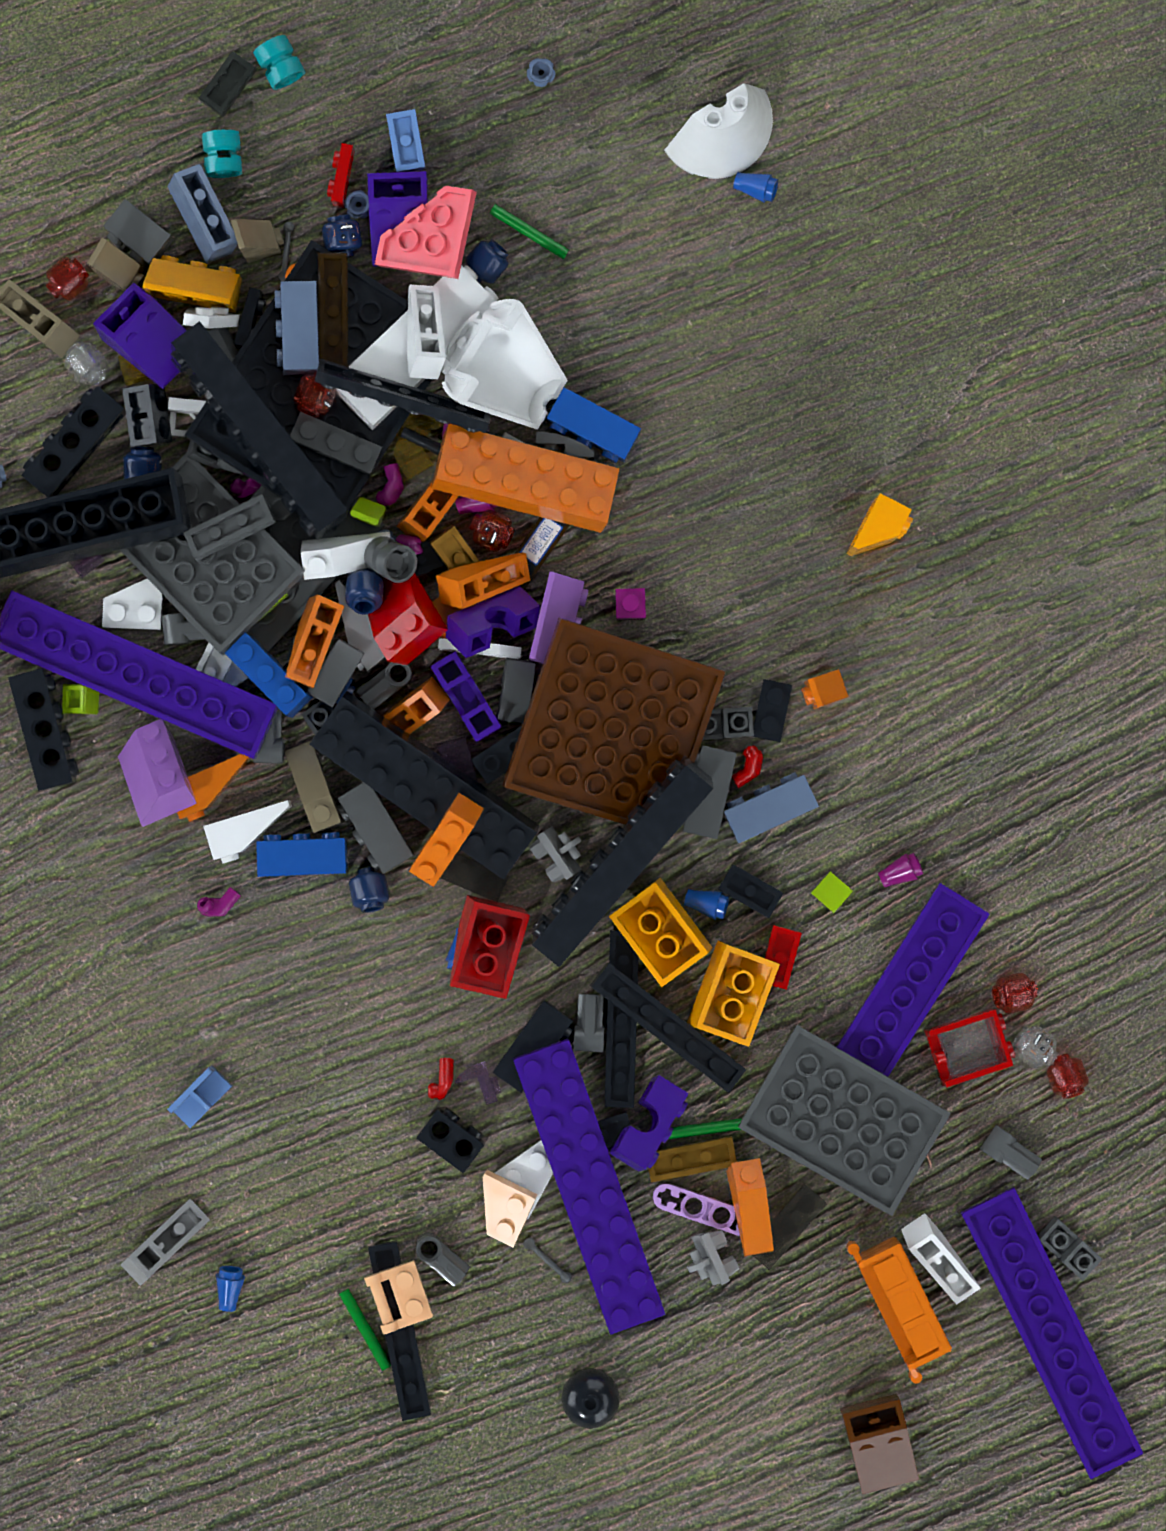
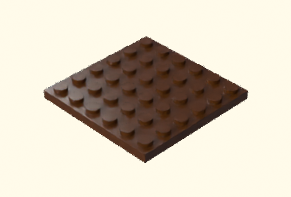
[502,617,725,825]

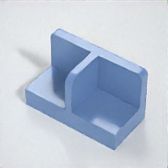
[386,109,426,172]
[167,1065,233,1128]

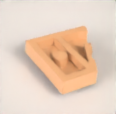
[483,1170,538,1247]

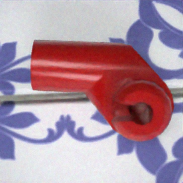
[731,745,764,788]
[428,1058,454,1100]

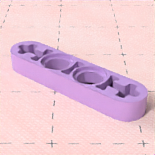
[653,1182,740,1236]

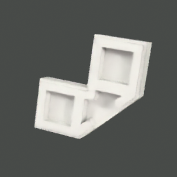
[438,638,522,659]

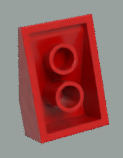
[368,572,448,665]
[450,895,530,999]

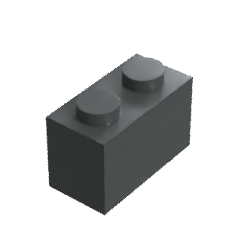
[103,199,174,266]

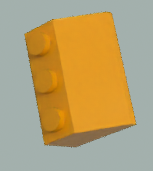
[143,255,242,313]
[846,493,913,556]
[609,878,713,987]
[687,941,780,1047]

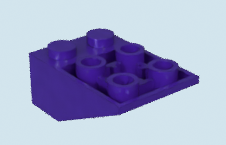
[367,171,429,267]
[93,283,187,389]

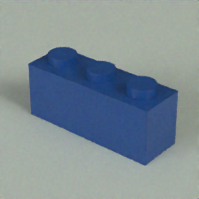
[547,387,641,463]
[225,632,313,718]
[256,832,348,877]

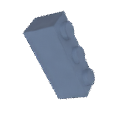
[167,164,238,264]
[275,281,319,375]
[723,772,819,844]

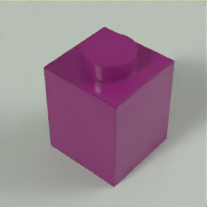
[615,588,646,621]

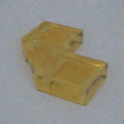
[393,414,444,481]

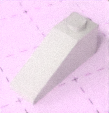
[407,284,446,379]
[301,532,390,580]
[203,800,292,864]
[901,1213,981,1305]

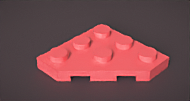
[375,186,477,279]

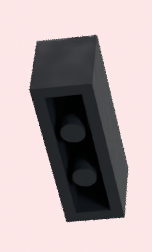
[492,999,574,1093]

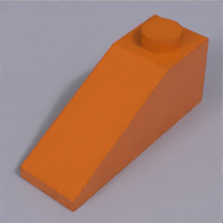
[396,479,458,542]
[436,552,530,609]
[285,595,344,688]
[382,677,450,734]
[177,754,251,822]
[726,1158,774,1257]

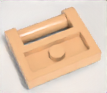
[364,1260,433,1334]

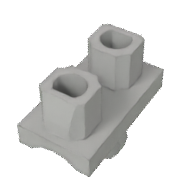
[530,826,582,882]
[687,1230,739,1285]

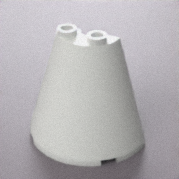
[664,83,773,179]
[441,299,568,430]

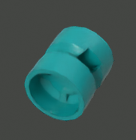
[253,35,306,90]
[202,130,243,178]

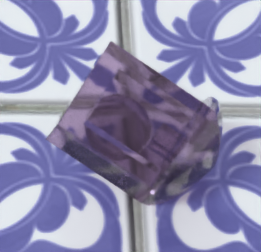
[454,1061,502,1105]

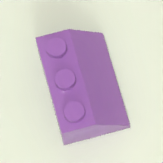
[529,571,589,664]
[118,719,197,827]

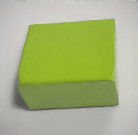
[350,497,386,527]
[62,684,99,714]
[811,871,853,913]

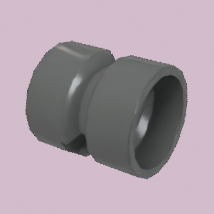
[364,536,417,583]

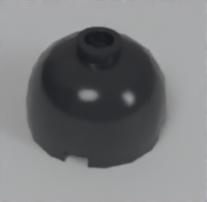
[561,1368,620,1429]

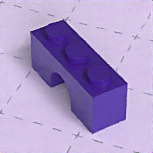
[446,586,540,658]
[430,651,502,743]
[609,1075,689,1172]

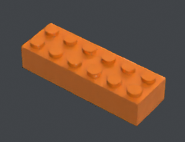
[431,424,620,533]

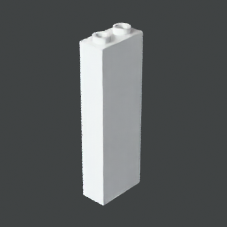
[332,265,499,430]

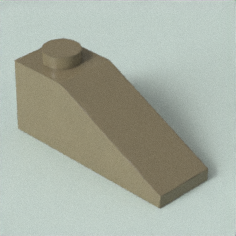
[231,219,284,264]
[87,238,145,292]
[0,279,80,358]
[284,740,343,833]

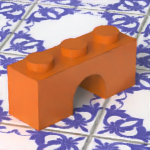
[409,793,484,887]

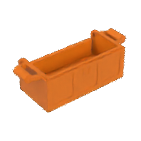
[846,1237,952,1384]

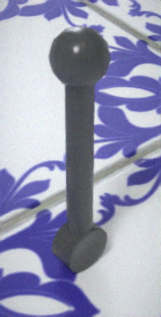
[278,222,295,282]
[523,1237,572,1283]

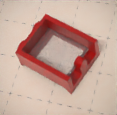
[924,1008,1015,1087]

